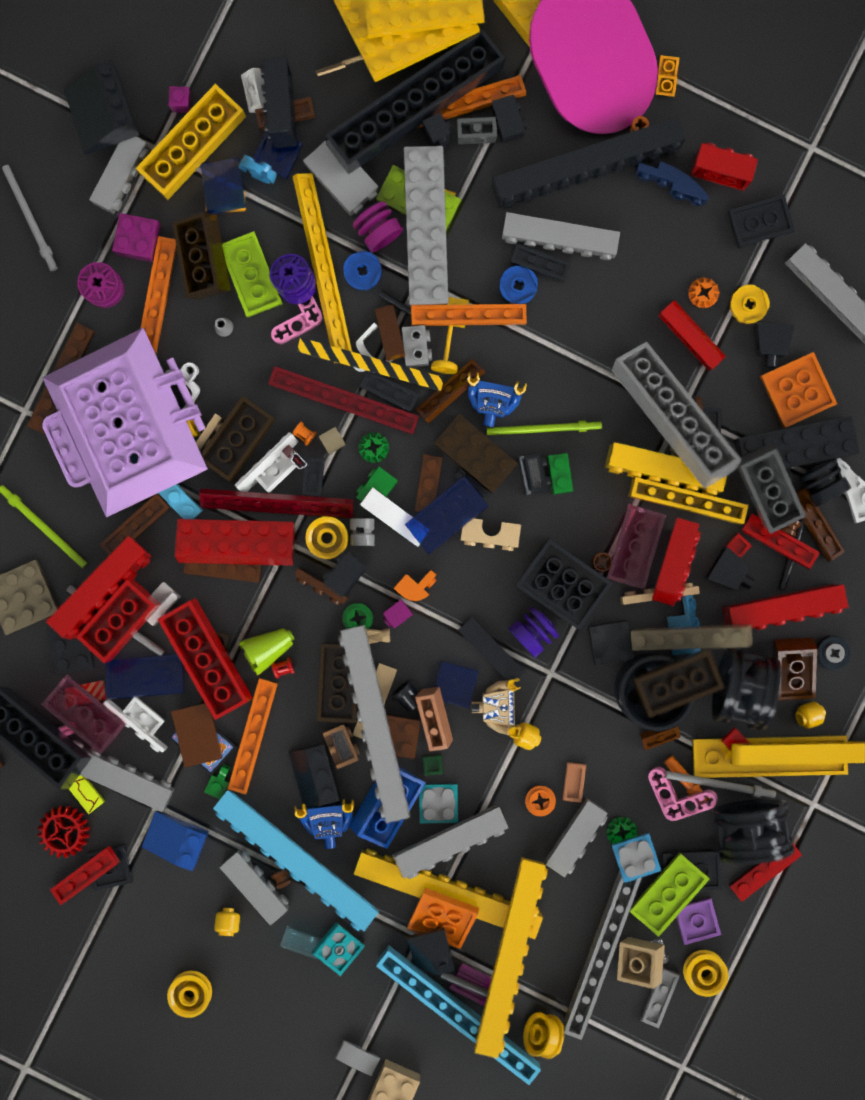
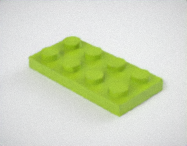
[376,165,461,230]
[222,232,283,318]
[630,852,709,937]

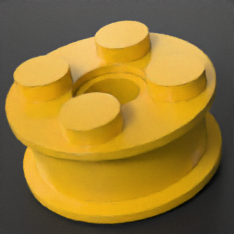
[305,517,349,559]
[683,950,728,997]
[167,970,212,1018]
[523,1012,564,1059]

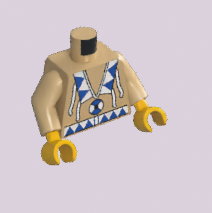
[471,678,522,738]

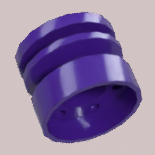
[269,254,317,304]
[508,607,559,658]

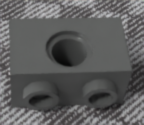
[457,117,497,144]

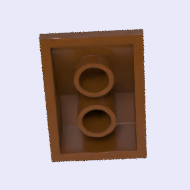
[773,637,817,701]

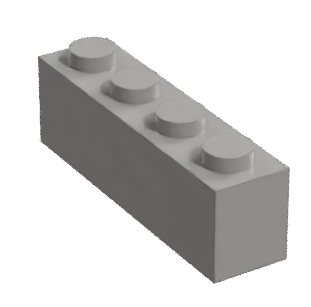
[89,137,149,215]
[544,797,608,877]
[220,849,289,926]

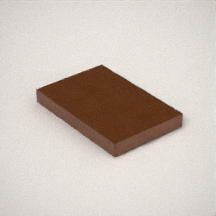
[171,703,223,768]

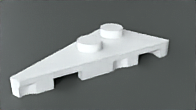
[836,458,865,523]

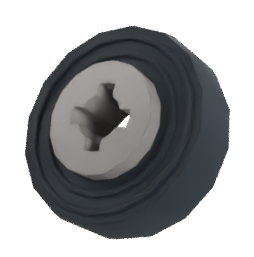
[817,636,851,670]

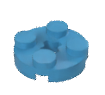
[238,155,277,184]

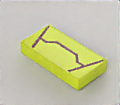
[69,775,105,814]

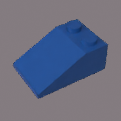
[142,811,209,871]

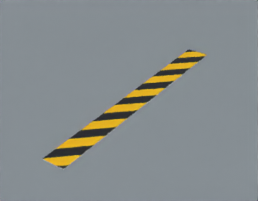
[297,338,444,391]

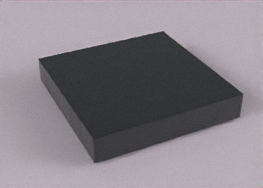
[86,844,133,891]

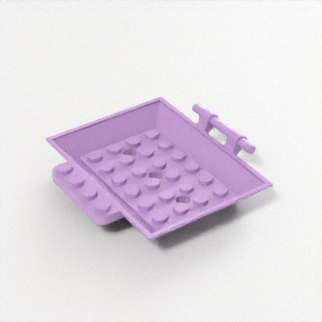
[42,328,208,517]

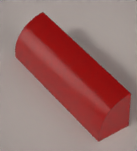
[658,300,726,371]

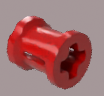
[271,657,295,679]

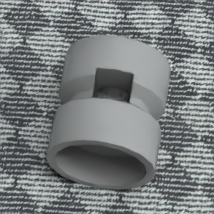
[350,519,375,546]

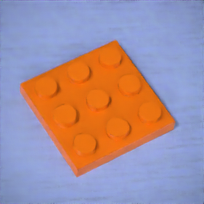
[760,352,837,429]
[407,888,479,949]

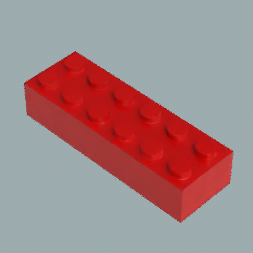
[175,519,295,566]
[46,536,152,640]
[722,584,849,630]
[157,598,253,720]

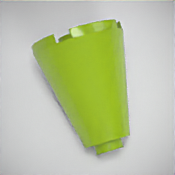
[239,628,295,675]

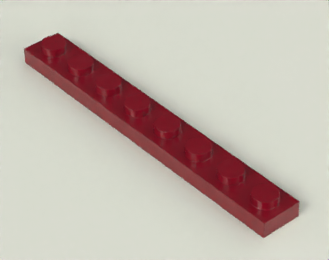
[268,366,419,435]
[199,489,354,519]

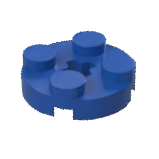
[343,251,382,291]
[499,266,538,304]

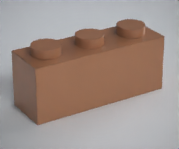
[415,687,453,751]

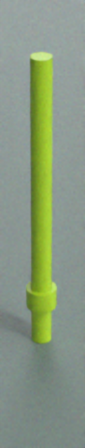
[487,420,602,435]
[0,485,88,568]

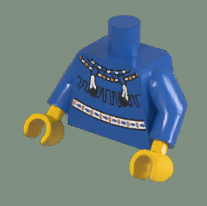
[468,372,527,428]
[294,799,354,849]

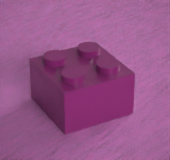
[112,213,162,262]

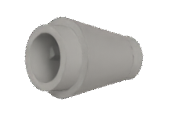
[214,318,233,337]

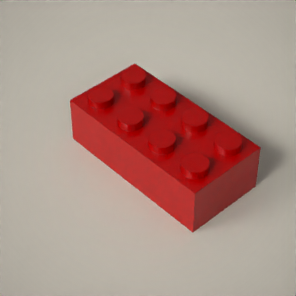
[652,518,701,606]
[76,579,161,663]

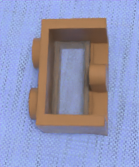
[322,724,360,769]

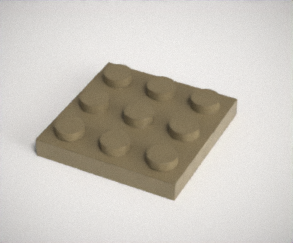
[0,560,59,635]

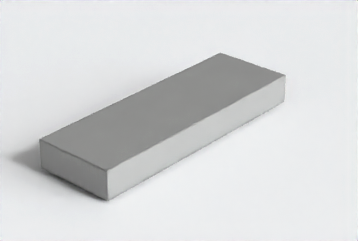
[640,967,680,1028]

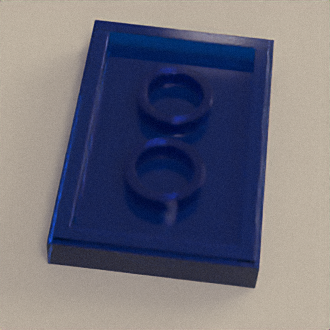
[201,158,246,214]

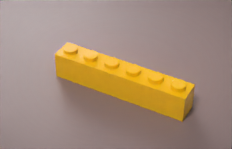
[628,477,749,524]

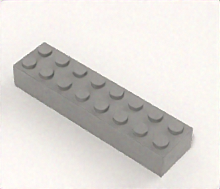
[404,146,448,307]
[611,342,741,489]

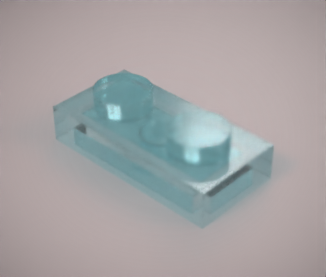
[280,927,322,959]

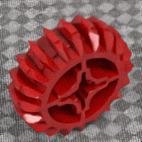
[37,805,90,858]

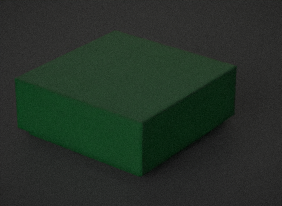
[422,754,443,776]

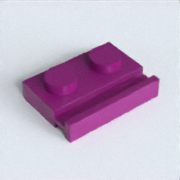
[449,962,491,1006]

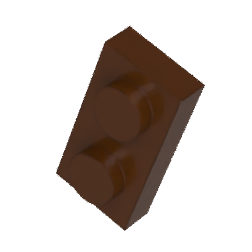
[640,725,681,751]

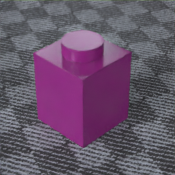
[169,86,192,113]
[382,599,413,629]

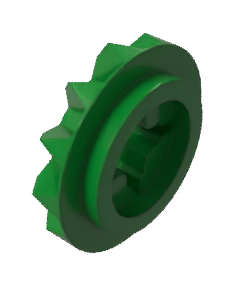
[359,432,389,463]
[342,603,373,629]
[607,817,637,844]

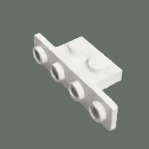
[235,432,299,493]
[103,696,168,752]

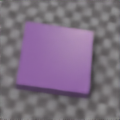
[676,897,721,945]

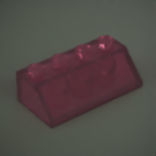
[607,504,666,589]
[42,674,126,754]

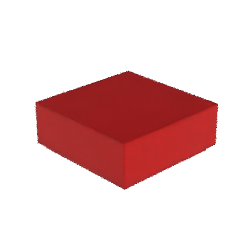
[724,533,752,558]

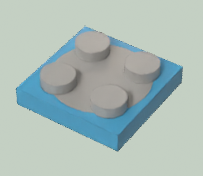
[612,833,661,883]

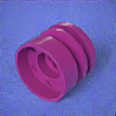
[352,201,404,253]
[77,262,124,308]

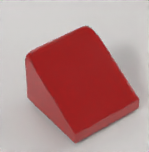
[721,727,750,751]

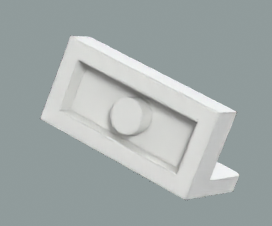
[241,68,266,113]
[147,582,181,626]

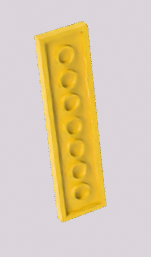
[692,735,848,778]

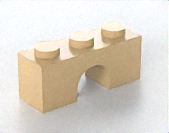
[460,517,521,551]

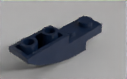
[635,161,709,206]

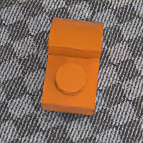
[394,570,437,601]

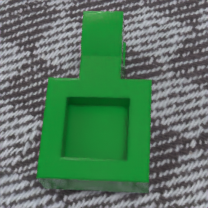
[204,764,231,799]

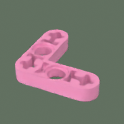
[271,275,323,344]
[648,766,718,821]

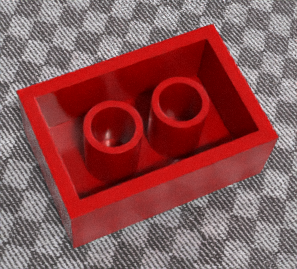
[689,143,758,191]

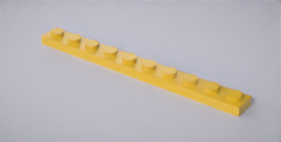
[293,173,352,364]

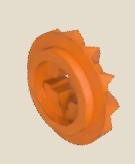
[688,277,720,308]
[525,785,556,816]

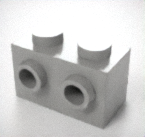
[402,325,432,368]

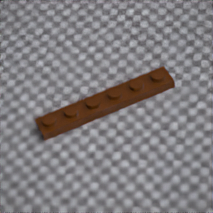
[27,323,95,435]

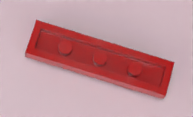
[742,514,820,570]
[729,844,802,902]
[50,846,121,906]

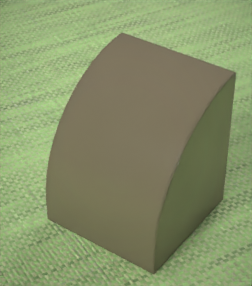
[319,427,346,454]

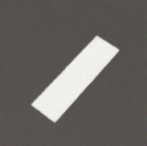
[360,488,430,547]

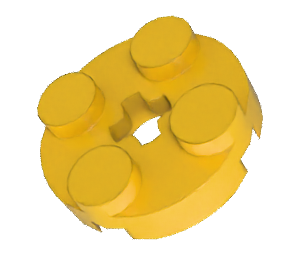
[730,285,770,324]

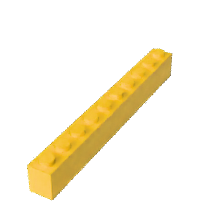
[354,848,543,939]
[474,857,548,1058]

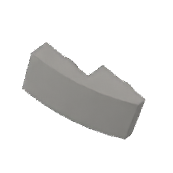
[335,1040,380,1076]

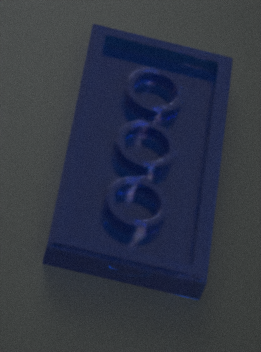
[405,476,489,555]
[106,655,184,700]

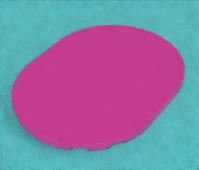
[529,0,658,134]

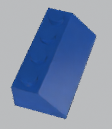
[349,766,426,849]

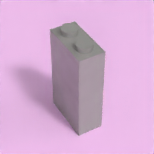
[303,141,379,216]

